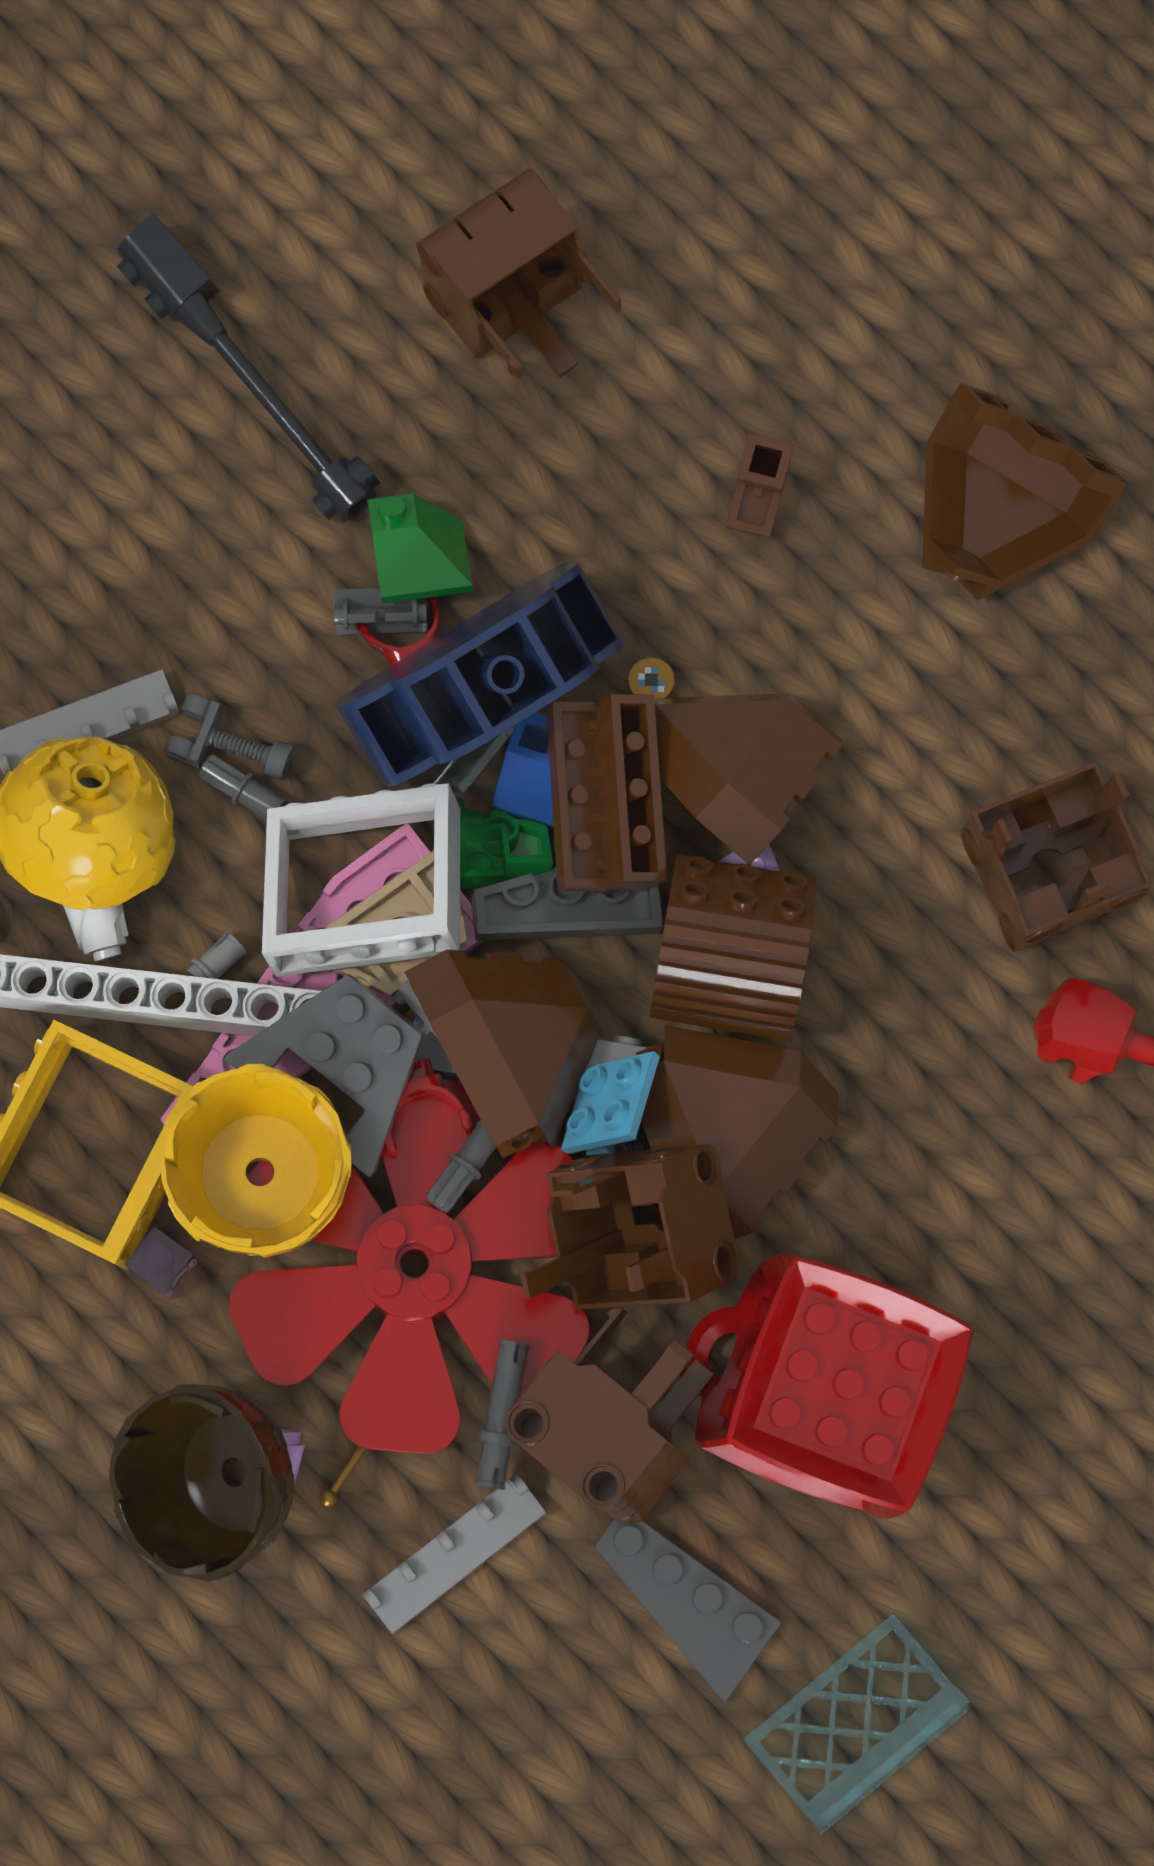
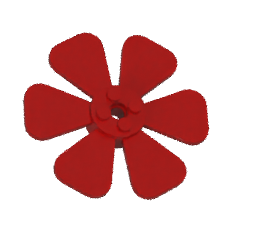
[229,1080,589,1454]

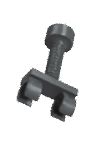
[164,694,295,781]

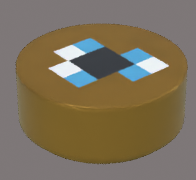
[628,658,674,701]

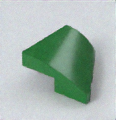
[455,797,553,889]

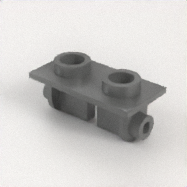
[334,587,428,635]

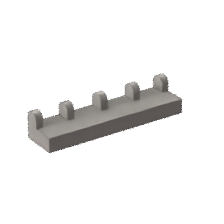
[0,669,180,777]
[362,1473,546,1634]

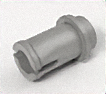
[186,931,247,979]

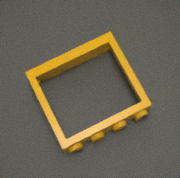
[0,1020,193,1270]

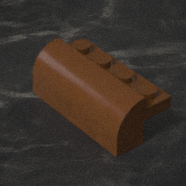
[545,694,667,894]

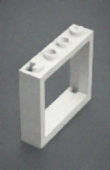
[262,783,461,977]

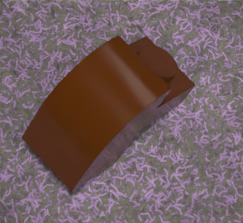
[726,433,794,539]

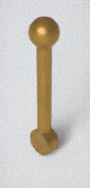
[319,1446,367,1508]

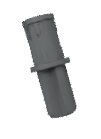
[199,755,289,820]
[426,1121,496,1212]

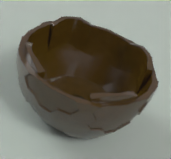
[109,1384,294,1582]

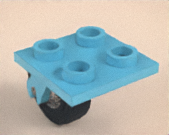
[561,1051,660,1155]

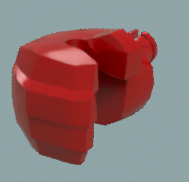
[1034,978,1154,1084]

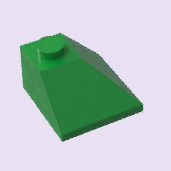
[367,493,473,604]

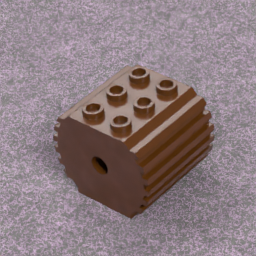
[649,855,817,1041]

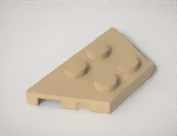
[324,850,468,999]

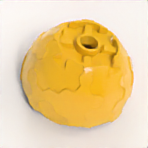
[0,737,176,910]
[157,1064,351,1258]

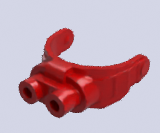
[354,597,440,666]
[385,1059,473,1156]

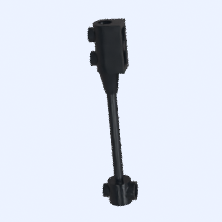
[117,213,381,522]

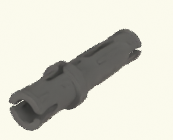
[474,1339,530,1490]

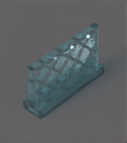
[744,1614,970,1836]

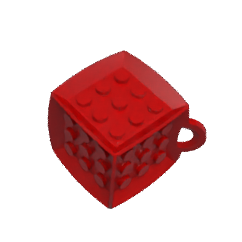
[684,1254,974,1519]

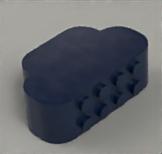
[335,561,624,787]

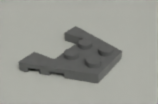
[224,974,425,1177]

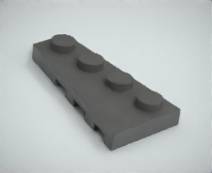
[471,867,663,940]
[594,1519,781,1703]

